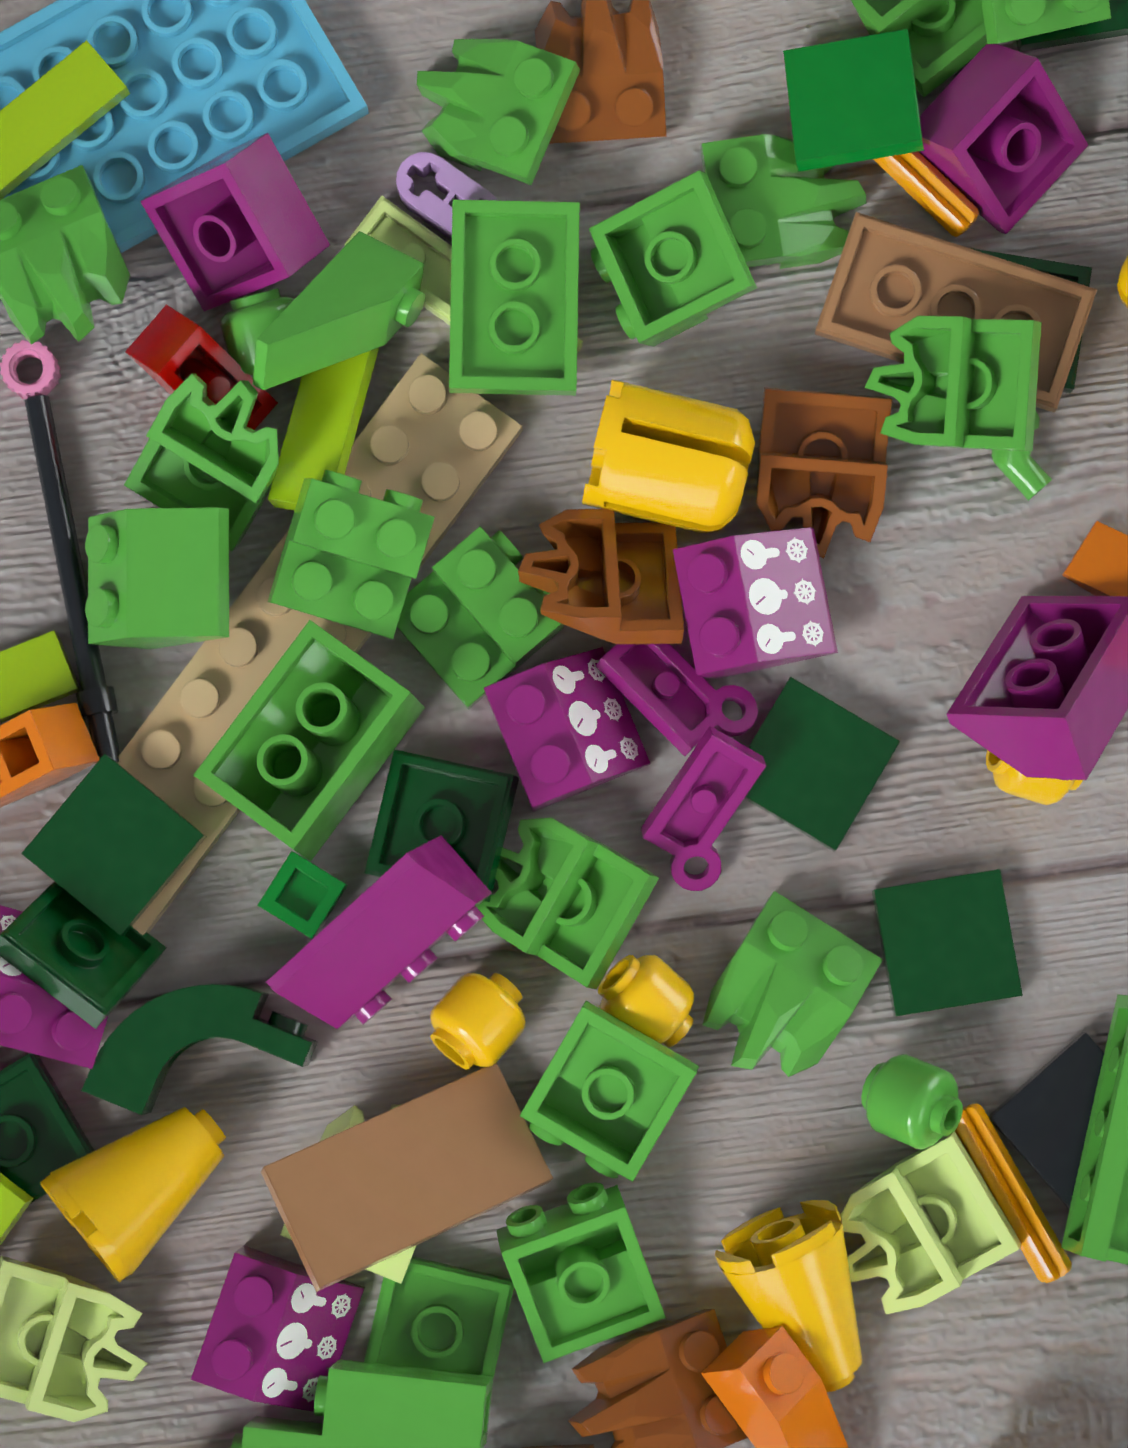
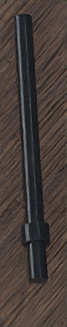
[24,395,120,762]

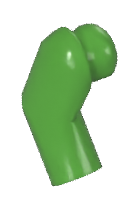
[991,410,1052,501]

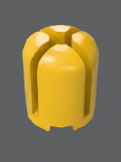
[582,379,755,534]

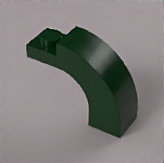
[81,984,318,1115]

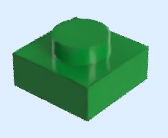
[257,851,348,939]

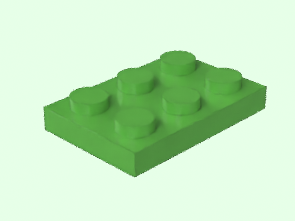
[449,200,580,396]

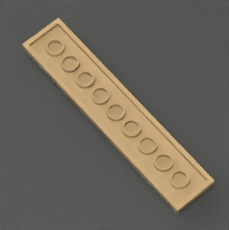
[117,353,523,935]

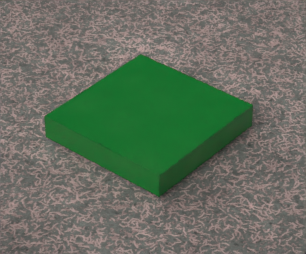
[783,29,924,172]

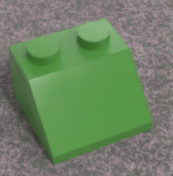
[85,507,229,650]

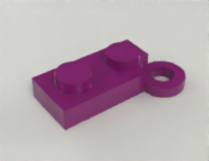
[595,644,758,757]
[641,726,766,891]

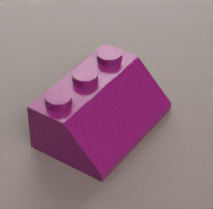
[946,596,1128,780]
[266,835,492,1029]

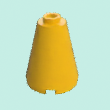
[40,1107,226,1283]
[715,1200,862,1392]

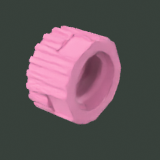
[0,340,61,399]

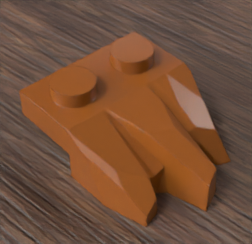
[535,0,667,144]
[756,387,892,559]
[518,509,684,644]
[568,1309,748,1448]

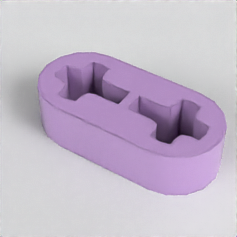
[396,152,499,240]

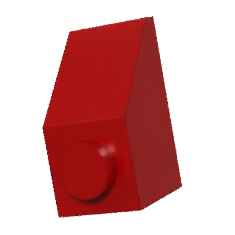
[125,304,278,430]

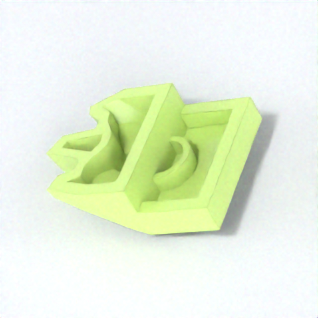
[840,1131,1021,1314]
[0,1256,148,1422]

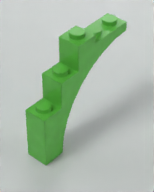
[231,1359,493,1448]

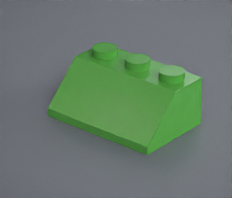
[193,620,425,861]

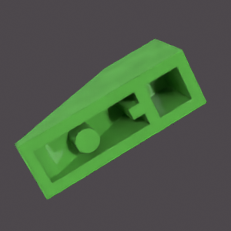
[252,231,426,390]

